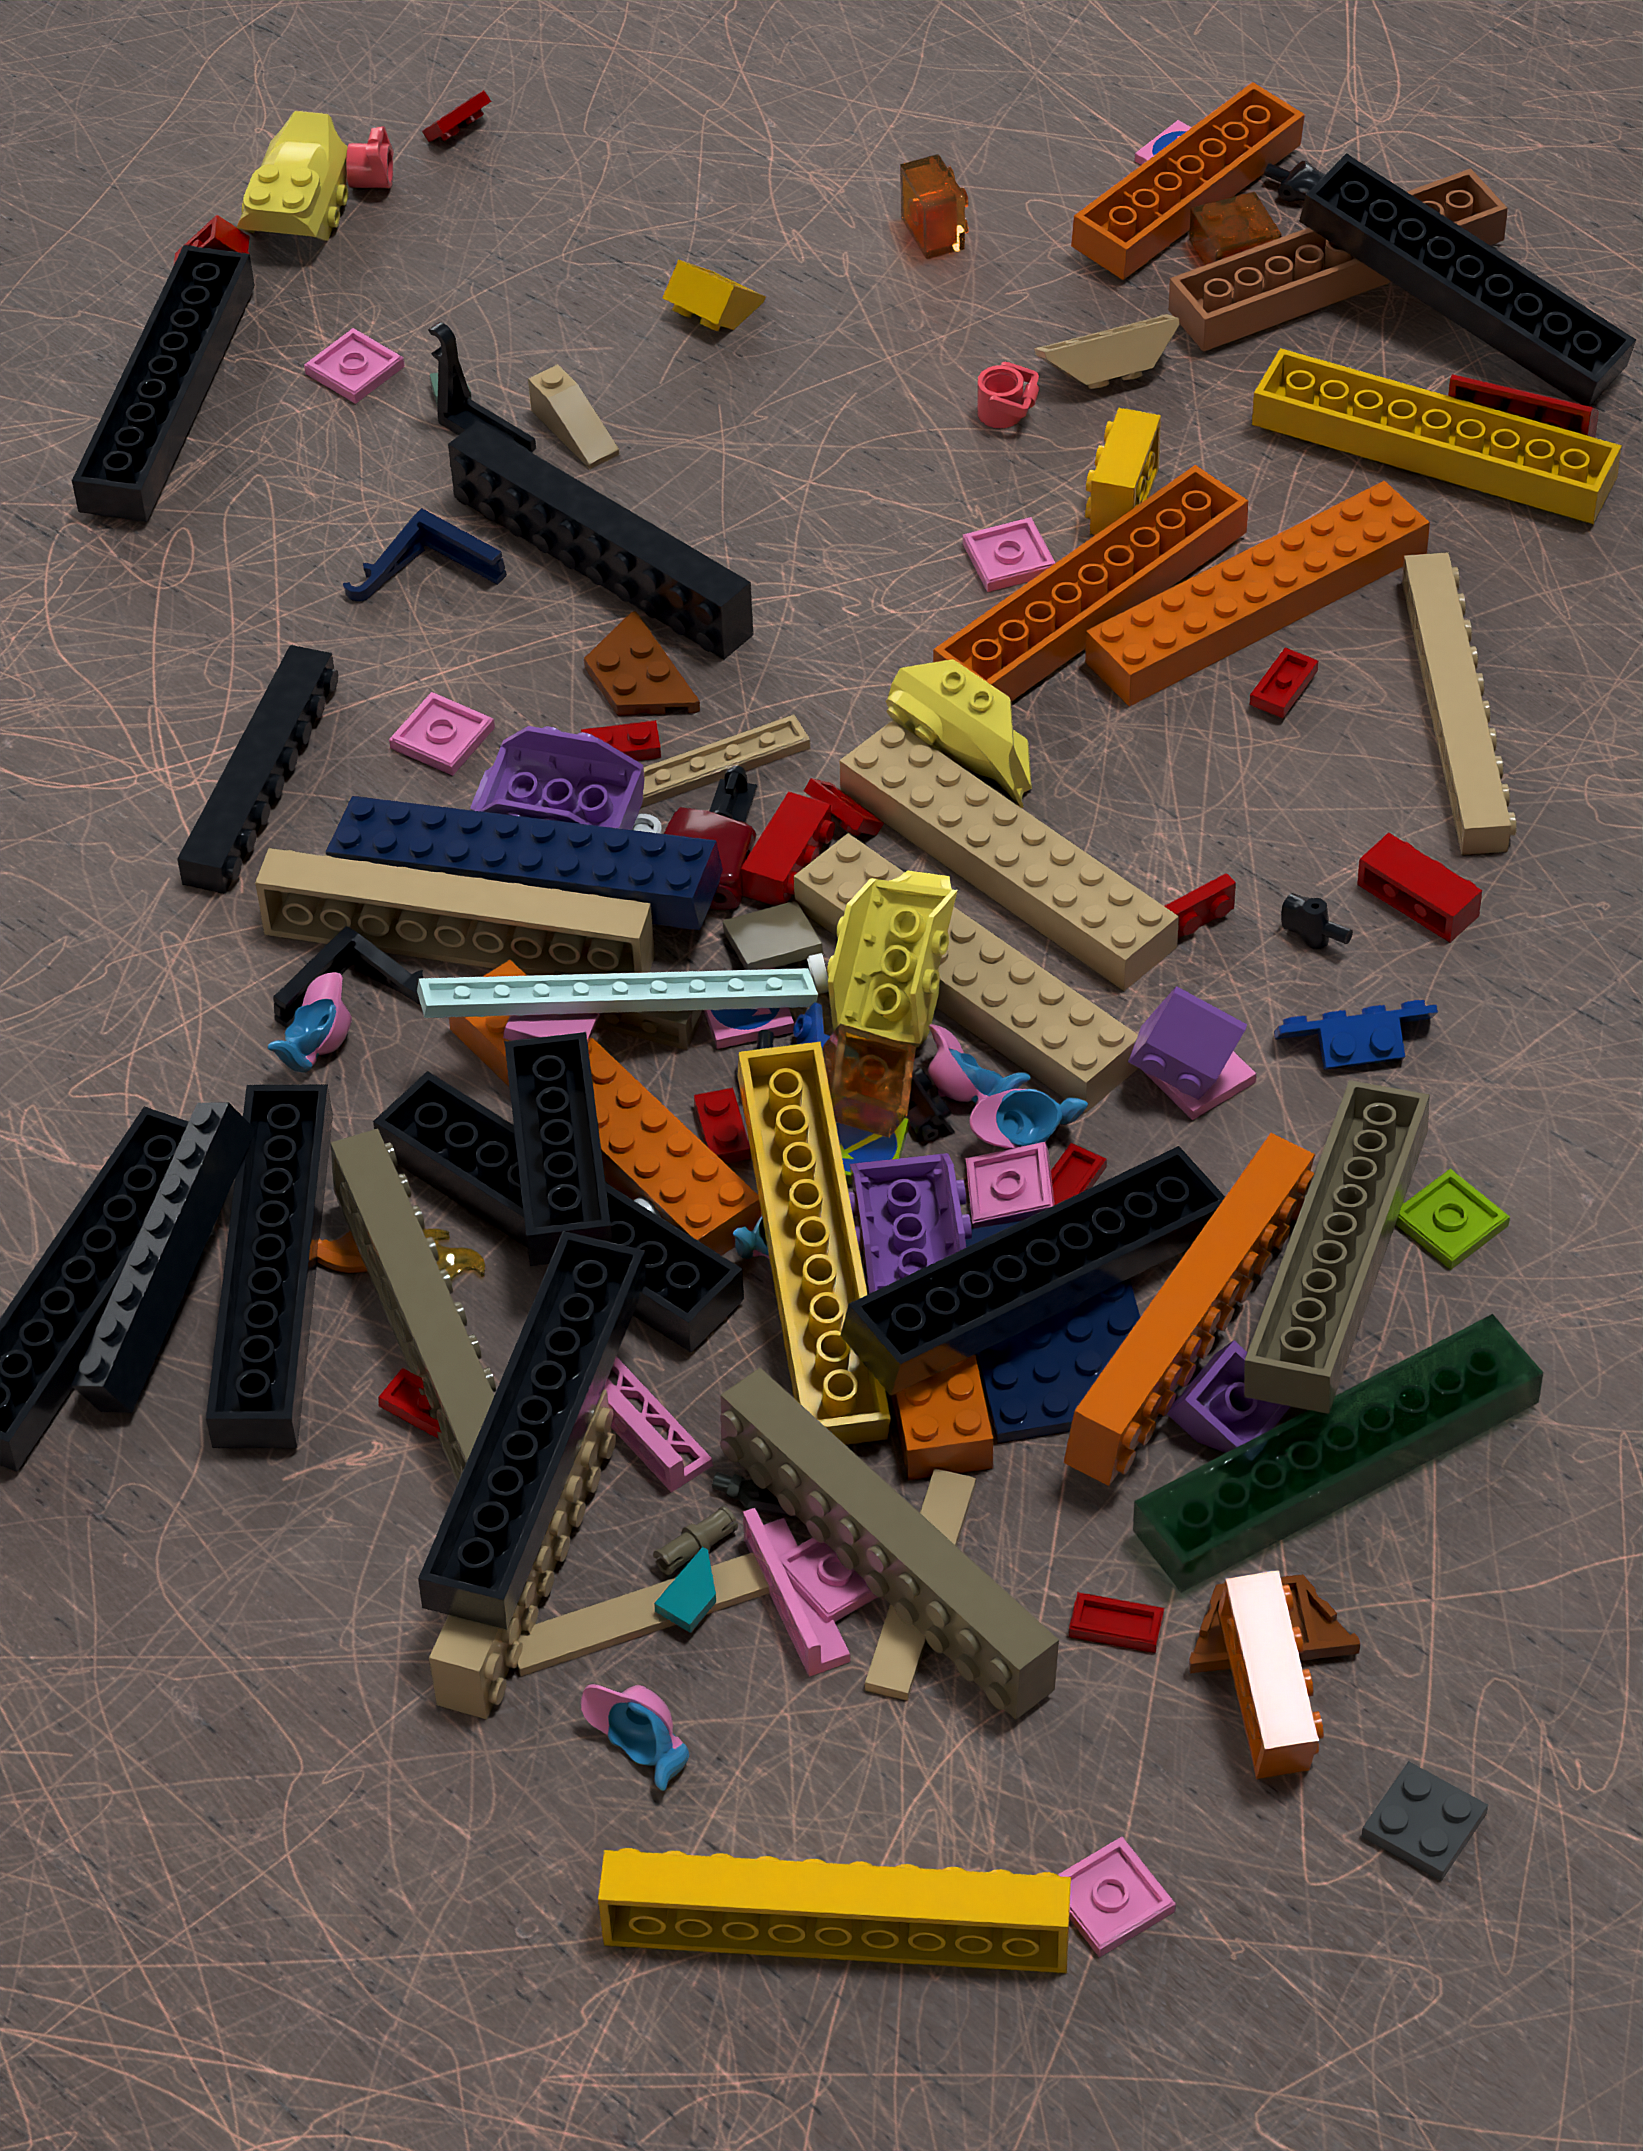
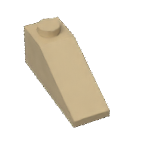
[528,364,620,469]

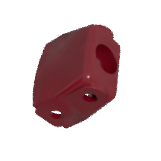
[664,807,756,911]

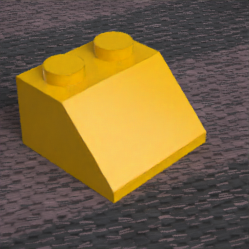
[662,259,766,332]

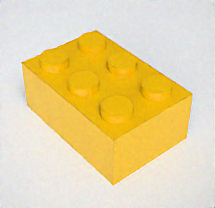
[1085,408,1161,535]

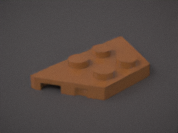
[584,611,700,716]
[1189,1574,1360,1674]

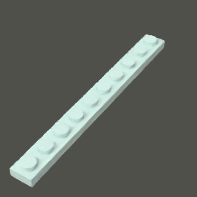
[417,968,818,1018]

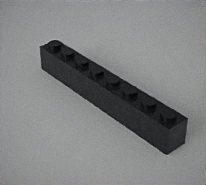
[177,645,339,894]
[71,1102,256,1413]

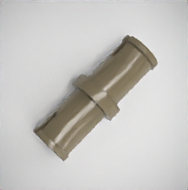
[653,1506,738,1575]

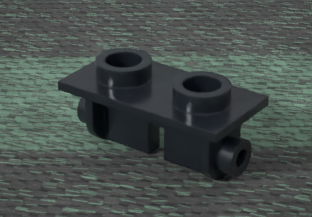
[709,766,758,823]
[888,1058,955,1141]

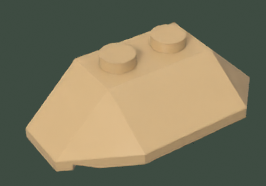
[1034,314,1180,389]

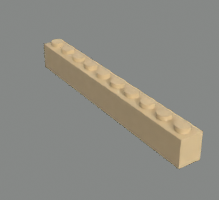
[1402,552,1516,855]

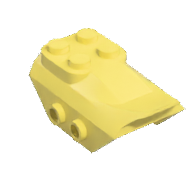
[237,111,348,241]
[886,659,1032,808]
[827,870,958,1049]

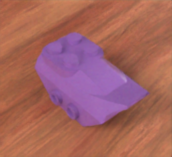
[470,726,645,830]
[849,1153,972,1294]

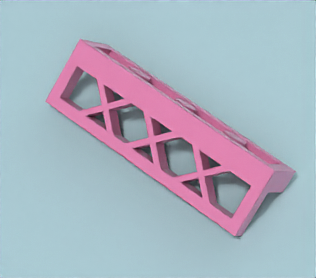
[604,1356,713,1493]
[743,1508,850,1677]

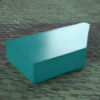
[654,1546,716,1633]

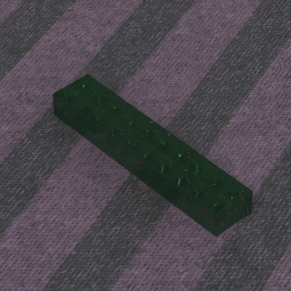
[1133,1314,1544,1593]

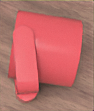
[346,126,394,188]
[978,361,1039,428]

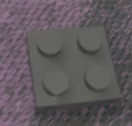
[1361,1761,1488,1881]

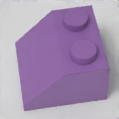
[1128,986,1247,1100]
[1167,1340,1291,1460]

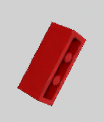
[741,791,835,906]
[1357,833,1482,943]

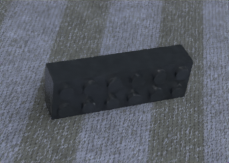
[504,1032,613,1266]

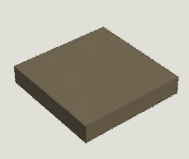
[722,901,823,970]

